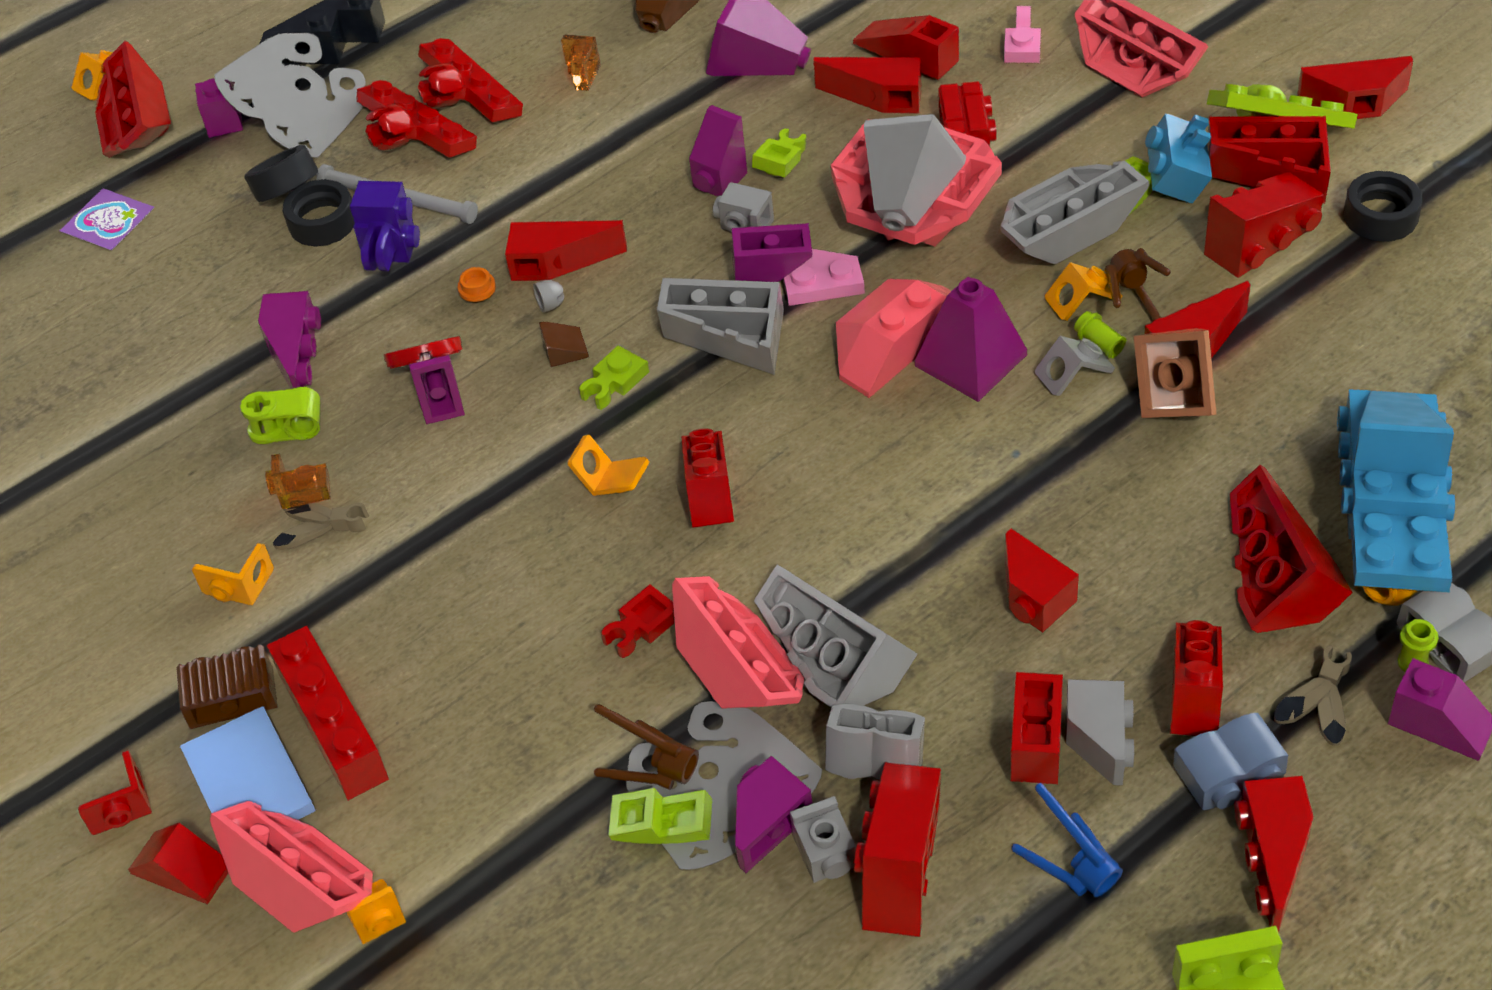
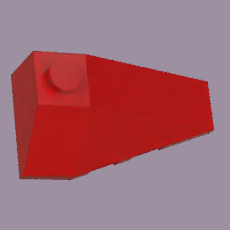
[1230,465,1353,633]

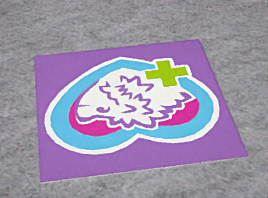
[59,188,155,250]

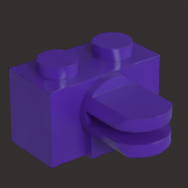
[350,181,420,271]

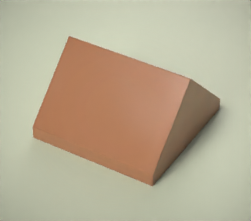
[1134,328,1216,418]

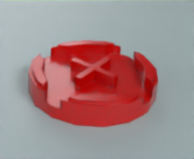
[383,336,463,369]

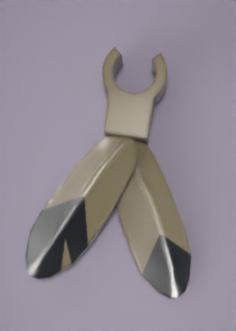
[273,498,369,550]
[1274,645,1352,746]

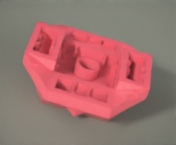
[831,119,1002,247]

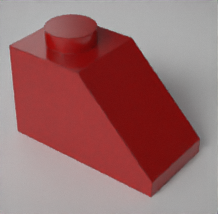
[1005,528,1079,633]

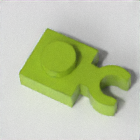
[752,128,806,178]
[579,345,649,410]

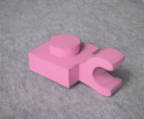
[1004,6,1041,63]

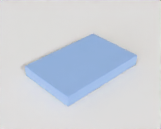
[180,706,316,820]

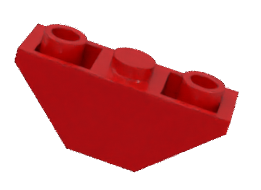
[1297,56,1414,119]

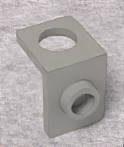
[1035,336,1115,396]

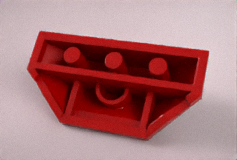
[95,41,171,158]

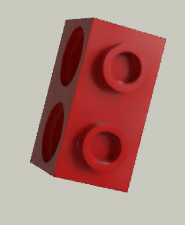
[1011,672,1063,784]

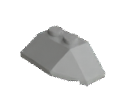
[1001,161,1149,264]

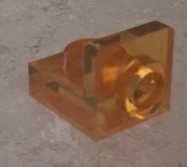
[561,34,601,91]
[265,453,331,509]

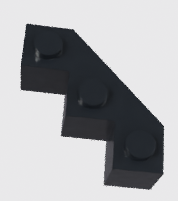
[259,0,385,86]

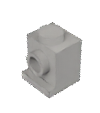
[713,182,774,232]
[790,796,856,883]

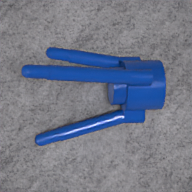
[1012,783,1123,897]

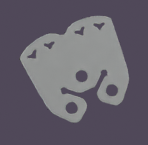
[214,33,365,157]
[626,701,822,870]

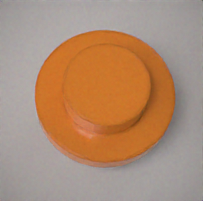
[457,267,496,302]

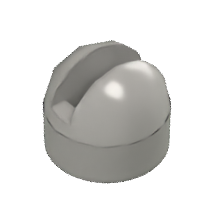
[533,279,564,313]

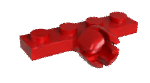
[417,38,523,122]
[357,80,477,158]

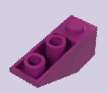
[258,291,321,389]

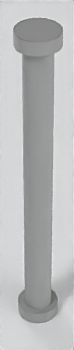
[316,164,478,224]

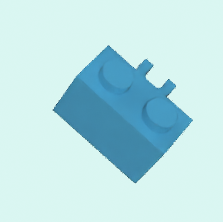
[1145,113,1212,204]

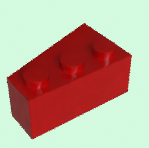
[1207,116,1331,204]

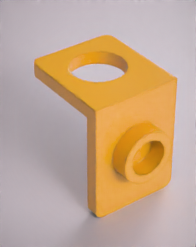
[72,50,113,100]
[1045,262,1123,321]
[567,435,650,496]
[192,543,274,606]
[346,879,406,945]

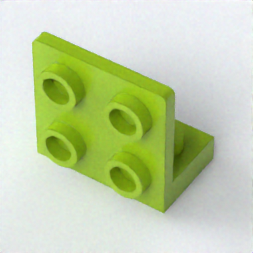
[1172,926,1285,990]

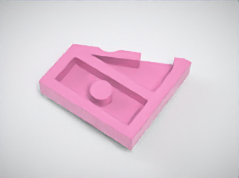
[783,249,865,306]

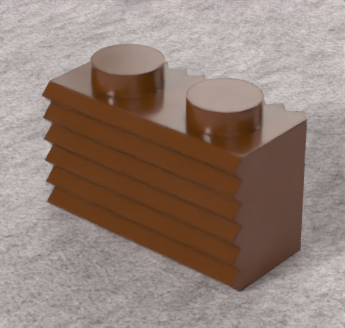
[176,645,278,729]

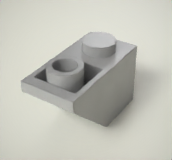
[1066,679,1134,785]

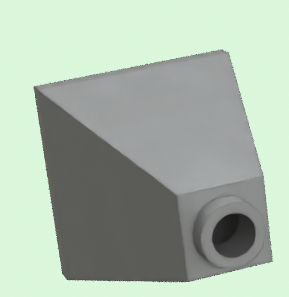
[864,114,966,231]

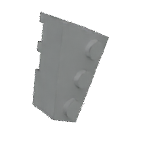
[657,278,784,375]

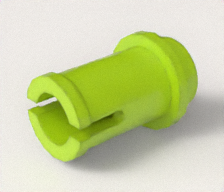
[1074,311,1127,359]
[1397,619,1439,672]

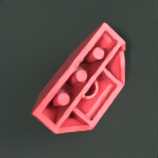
[1075,0,1208,98]
[836,279,951,398]
[672,576,804,709]
[210,801,373,933]

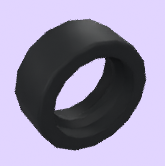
[244,145,318,202]
[1344,171,1422,242]
[282,179,355,247]

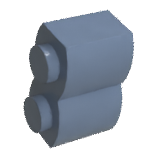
[1173,712,1288,810]

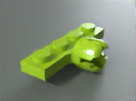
[1207,84,1358,129]

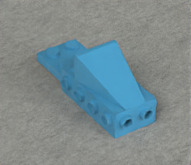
[1337,389,1455,592]

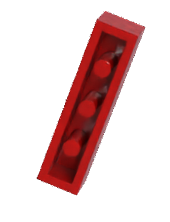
[266,625,389,801]

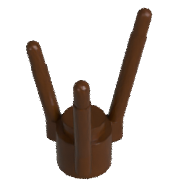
[1105,248,1171,321]
[594,704,699,790]

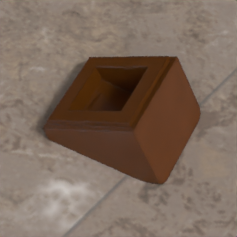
[539,322,589,367]

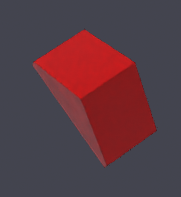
[128,822,229,905]

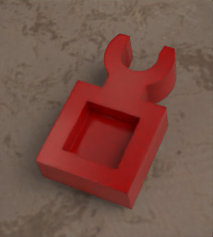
[601,584,675,658]

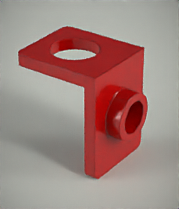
[78,750,152,835]

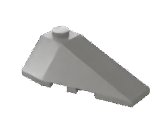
[754,564,917,708]

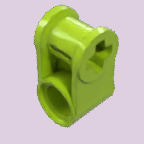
[240,387,320,444]

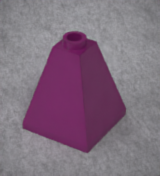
[706,0,811,76]
[915,277,1027,402]

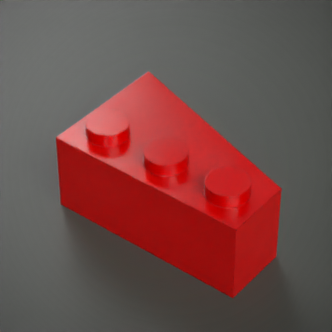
[1204,172,1324,278]
[854,762,941,937]

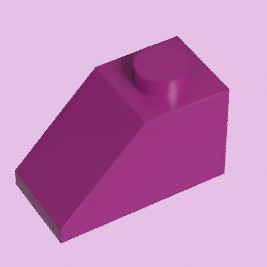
[195,78,243,137]
[689,105,748,197]
[732,223,812,282]
[409,355,465,425]
[1388,658,1492,761]
[735,755,813,873]

